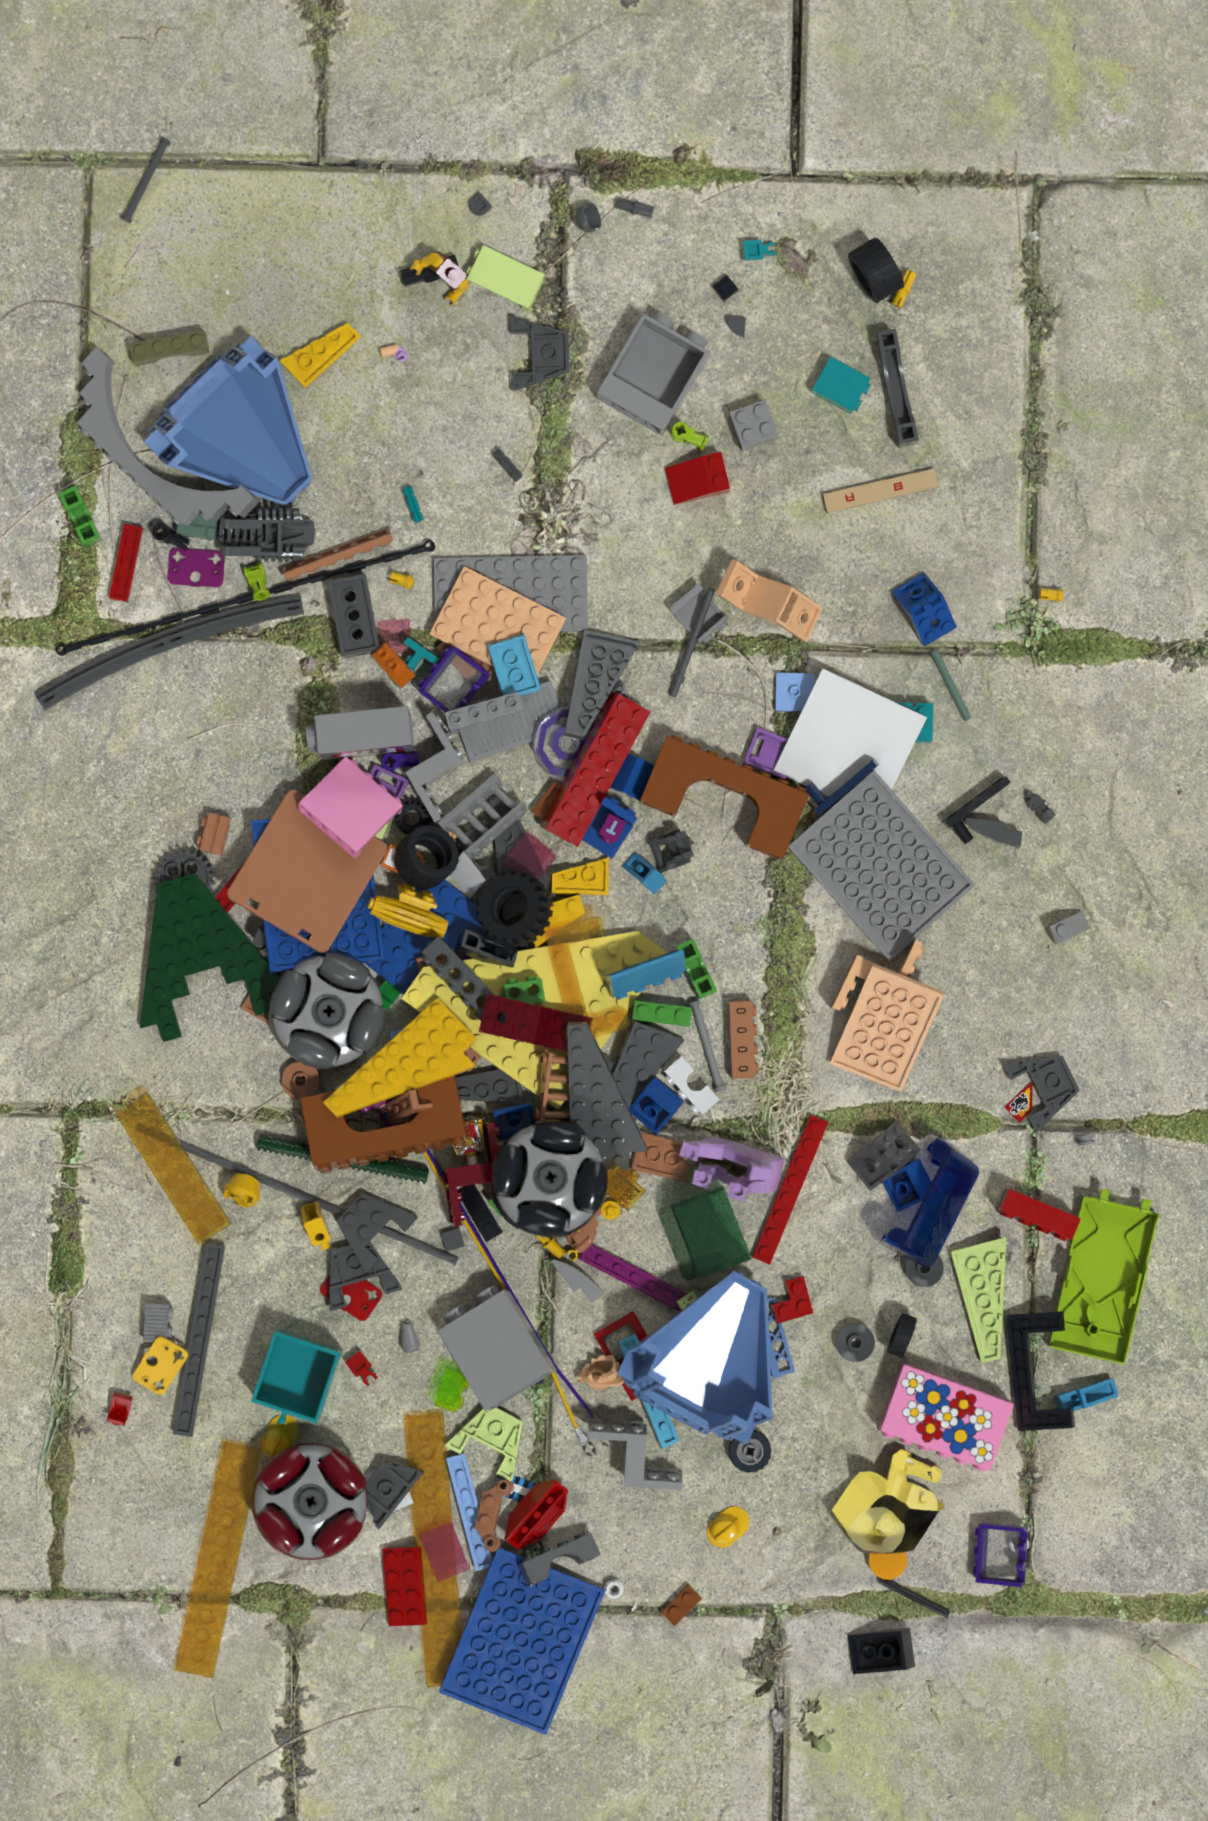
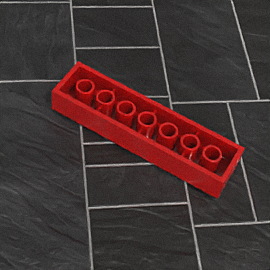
[539,692,651,847]

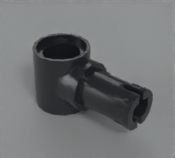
[152,524,190,551]

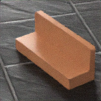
[386,1090,433,1124]

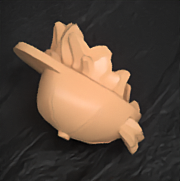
[577,1355,625,1390]

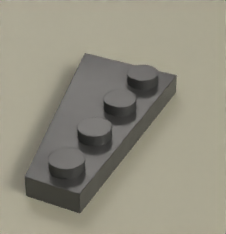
[456,1069,524,1104]

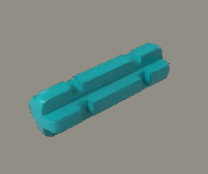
[402,486,424,523]

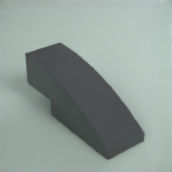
[964,818,1022,848]

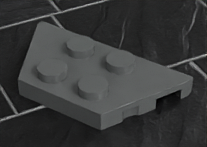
[366,1461,425,1530]

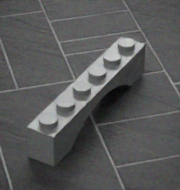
[875,329,919,448]

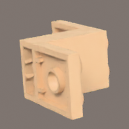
[716,559,823,642]
[830,940,924,1011]

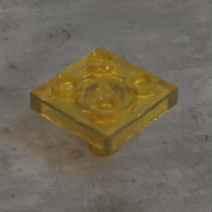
[606,1166,646,1211]

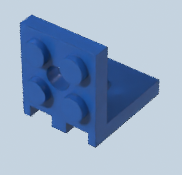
[891,572,957,647]
[582,796,637,859]

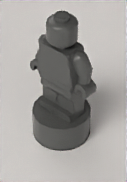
[1025,791,1056,824]

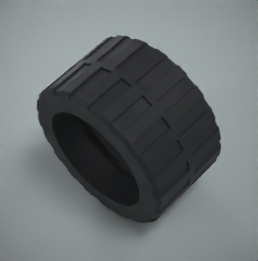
[848,237,904,303]
[394,825,459,890]

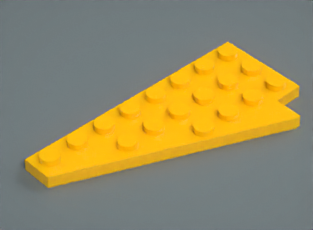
[323,998,478,1118]

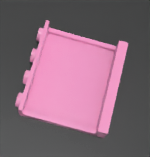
[298,757,403,859]

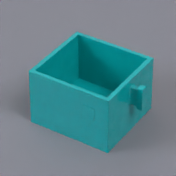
[251,1328,343,1425]

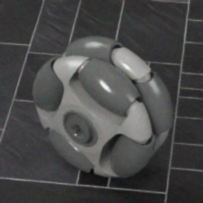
[268,953,386,1069]

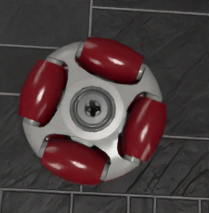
[251,1443,368,1561]

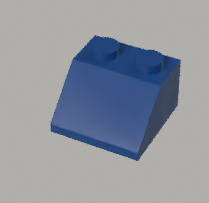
[629,1077,684,1135]
[882,1158,937,1212]

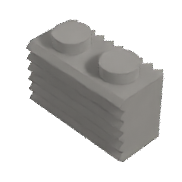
[143,1302,173,1342]

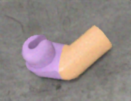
[380,344,408,362]

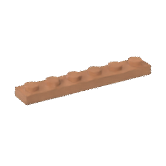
[281,527,393,580]

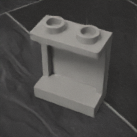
[669,583,728,645]

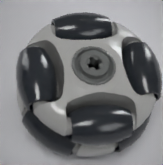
[491,1120,608,1237]

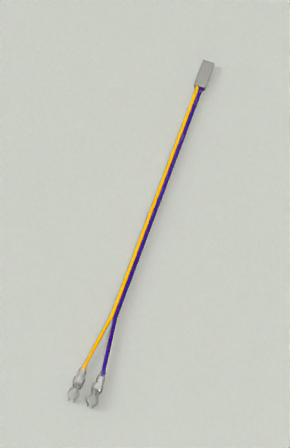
[404,1121,614,1459]

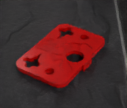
[320,1275,383,1321]

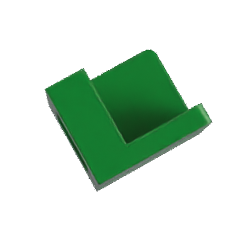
[379,980,401,1010]

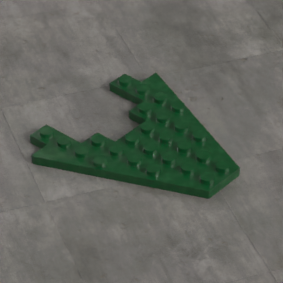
[140,873,280,1042]

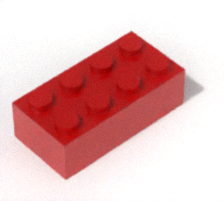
[997,1188,1081,1242]

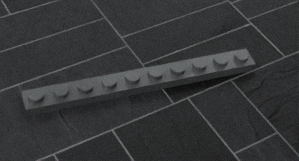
[173,1242,225,1437]

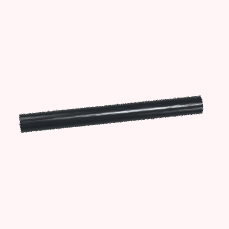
[878,1578,950,1618]

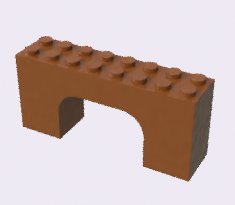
[640,735,810,861]
[300,1075,469,1174]

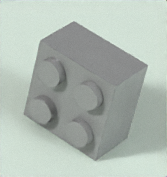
[729,399,778,451]

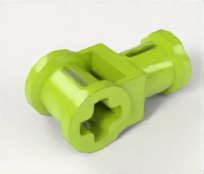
[671,422,709,451]
[243,561,270,601]

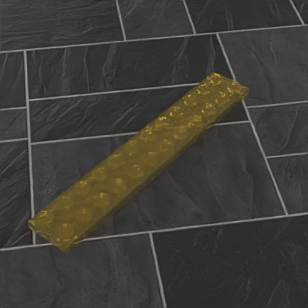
[175,1441,262,1678]

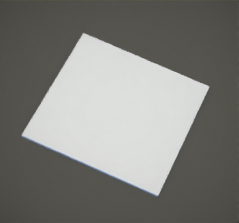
[774,668,927,801]

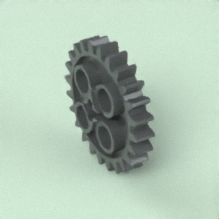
[153,848,216,892]

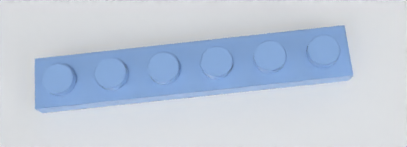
[446,1453,493,1571]

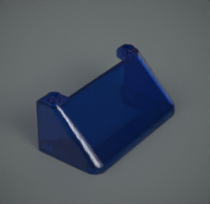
[879,1138,979,1267]

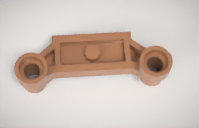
[474,1479,514,1553]

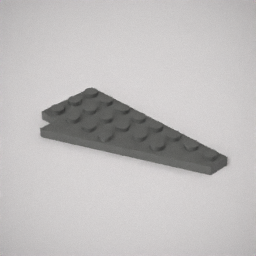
[567,1022,647,1170]

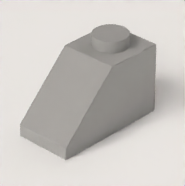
[1047,911,1090,944]

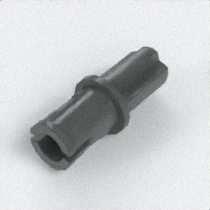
[616,198,654,218]

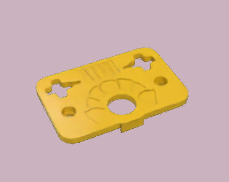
[133,1336,188,1395]

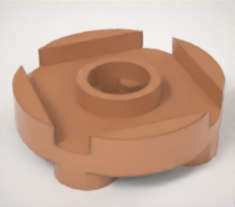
[282,1062,321,1100]

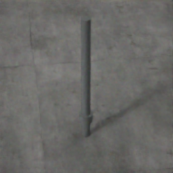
[669,587,715,698]

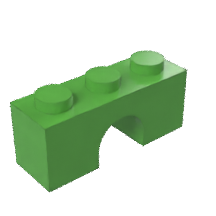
[58,485,103,548]
[676,938,717,999]
[632,1000,692,1027]

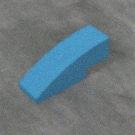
[1053,1378,1119,1411]

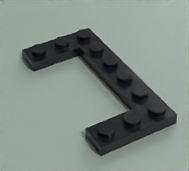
[1006,1311,1075,1431]

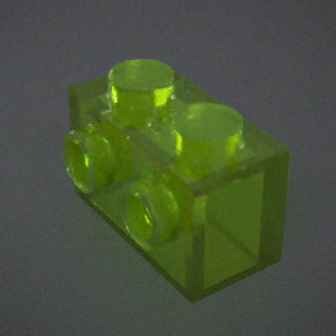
[434,1367,469,1413]

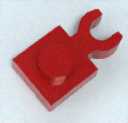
[345,1350,378,1386]

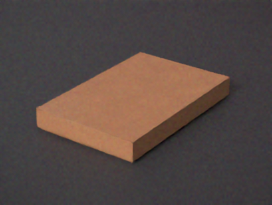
[631,1132,691,1183]

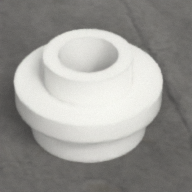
[604,1579,623,1599]

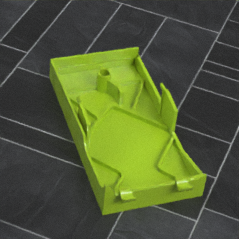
[1048,1189,1161,1365]

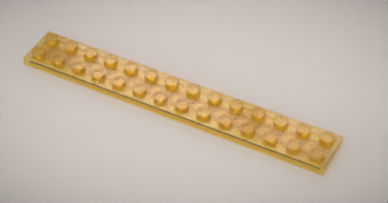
[405,1412,462,1687]

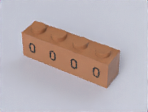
[729,1001,759,1079]

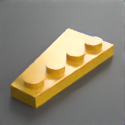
[279,323,361,389]

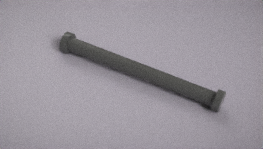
[121,137,171,224]

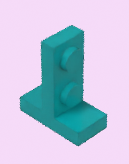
[394,637,440,689]

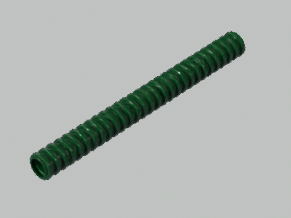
[257,1134,429,1184]

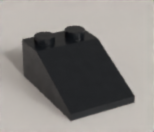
[848,1628,915,1674]

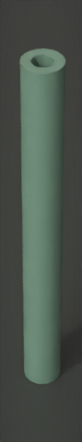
[931,650,972,721]

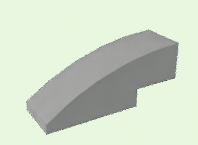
[551,1259,604,1303]

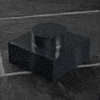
[712,275,739,302]

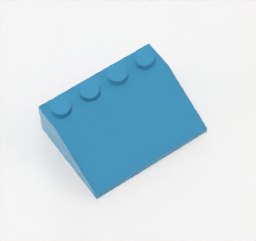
[604,950,686,1000]

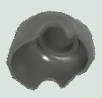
[575,202,601,233]

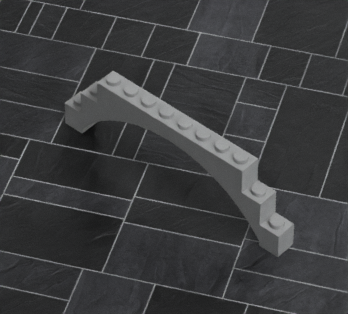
[77,347,259,527]

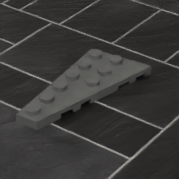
[611,1020,685,1108]

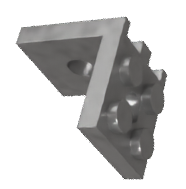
[846,1120,920,1191]

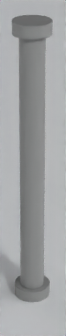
[689,1000,726,1092]

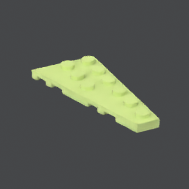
[951,1236,1007,1363]

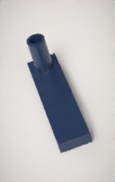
[804,759,880,815]

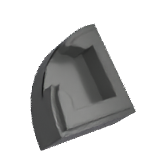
[727,316,746,337]

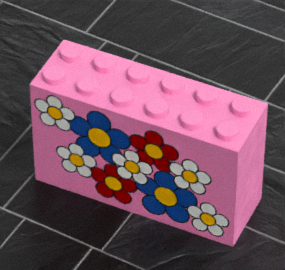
[878,1362,1014,1472]

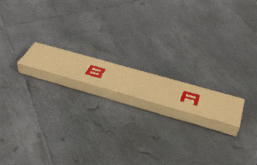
[823,469,939,513]

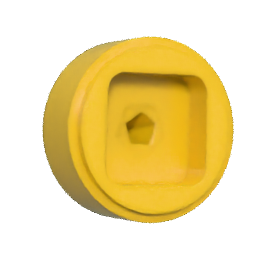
[601,1201,620,1220]

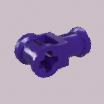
[382,750,420,771]

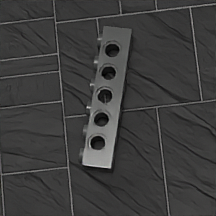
[421,936,507,1023]

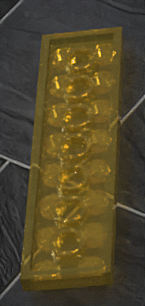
[116,1094,232,1245]

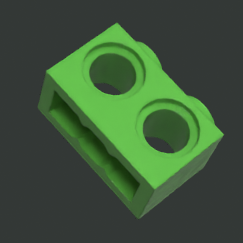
[502,976,545,1004]

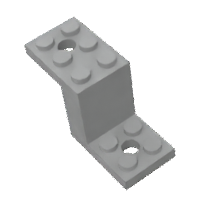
[405,712,464,824]
[588,1418,683,1490]

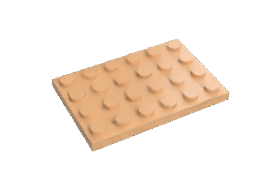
[429,566,567,676]
[830,963,945,1092]

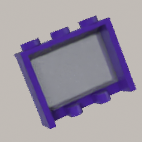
[418,646,490,712]
[973,1523,1028,1587]

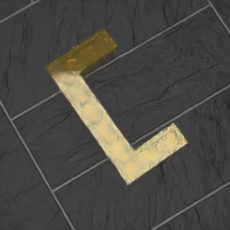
[545,916,630,1037]

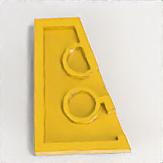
[551,857,609,896]

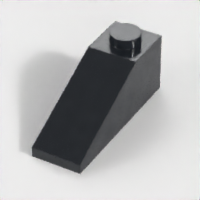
[454,929,519,968]
[460,1184,503,1242]

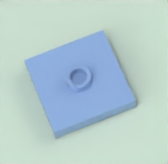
[775,672,815,712]

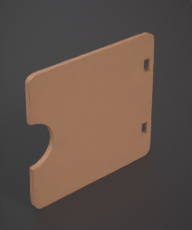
[227,790,387,953]

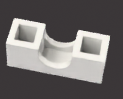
[664,1056,720,1115]

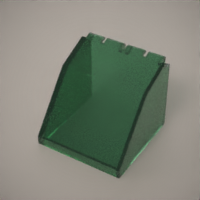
[658,1184,752,1281]

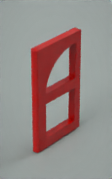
[594,1311,648,1401]

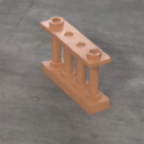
[533,1047,570,1121]

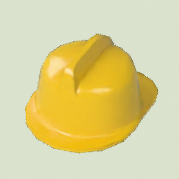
[261,1415,299,1458]
[707,1506,749,1548]

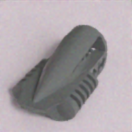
[218,508,315,562]

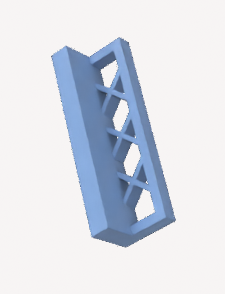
[767,1297,795,1379]

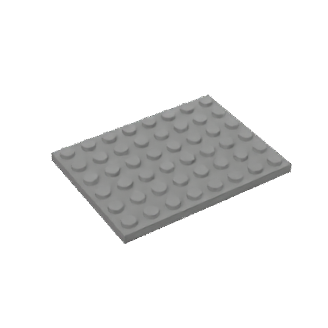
[788,770,975,961]

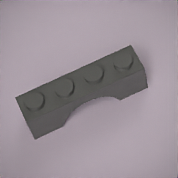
[519,1532,601,1587]

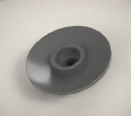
[905,1248,944,1287]
[836,1323,875,1362]

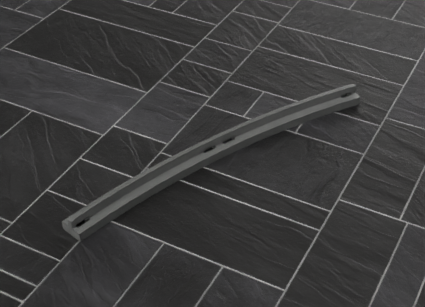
[35,595,304,711]

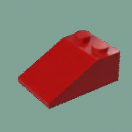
[665,452,730,505]

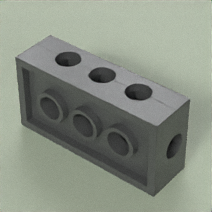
[328,574,380,659]

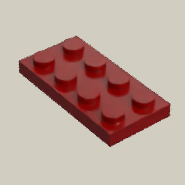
[382,1546,427,1626]

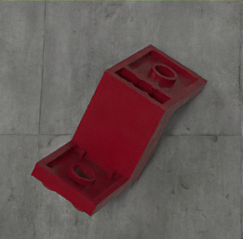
[479,994,593,1052]
[443,1123,501,1227]

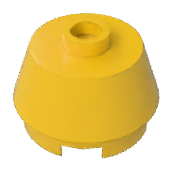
[223,1173,261,1208]

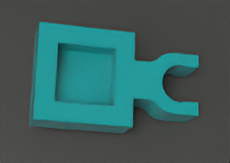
[742,240,776,261]

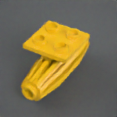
[367,883,448,939]

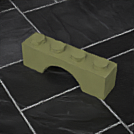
[129,330,210,366]

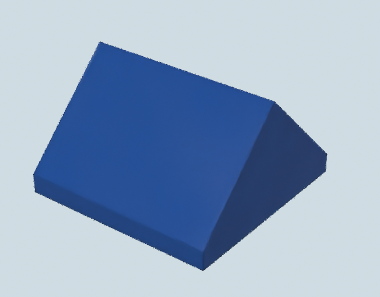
[610,754,655,801]
[493,1103,535,1140]

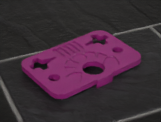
[168,548,225,587]

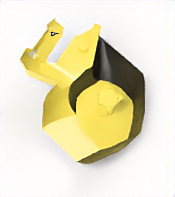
[831,1450,945,1554]

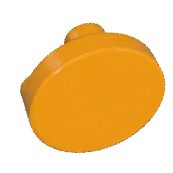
[868,1552,907,1580]

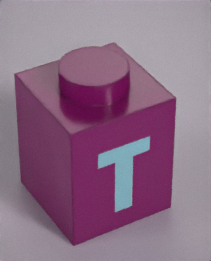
[599,813,627,845]

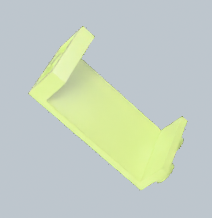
[466,245,545,312]

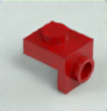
[106,1392,133,1426]

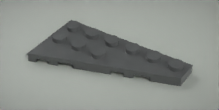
[564,630,640,740]
[490,793,557,921]

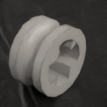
[1077,1133,1095,1146]

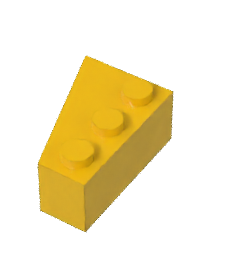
[524,894,585,948]

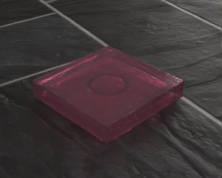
[503,832,557,880]

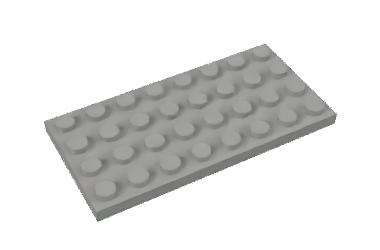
[434,555,588,632]

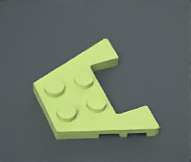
[445,1408,523,1482]

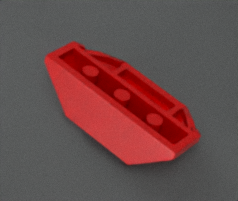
[504,1479,568,1550]

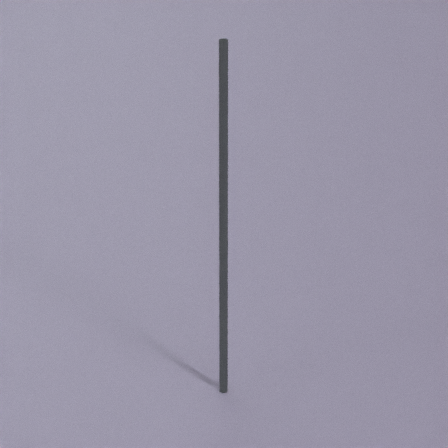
[137,1124,458,1265]

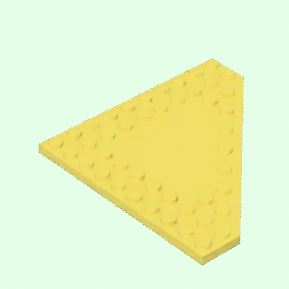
[401,931,668,1110]

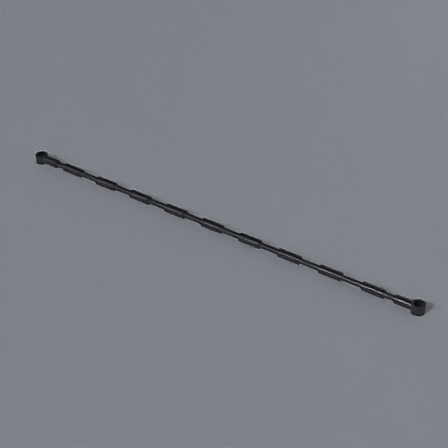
[56,540,436,656]

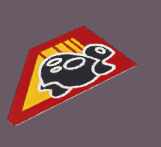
[1005,1082,1033,1123]

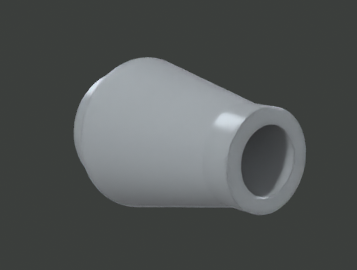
[401,1324,420,1353]

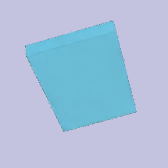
[488,635,541,696]

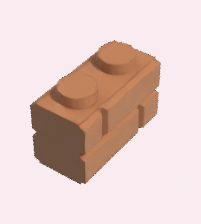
[197,813,231,856]

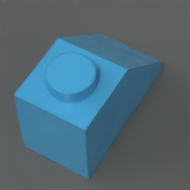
[622,853,667,895]

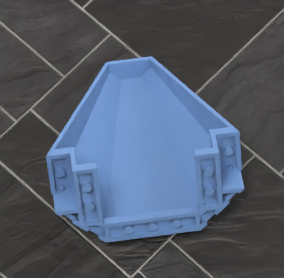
[144,336,313,506]
[617,1271,773,1445]

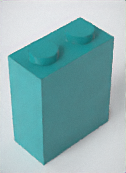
[811,356,871,414]

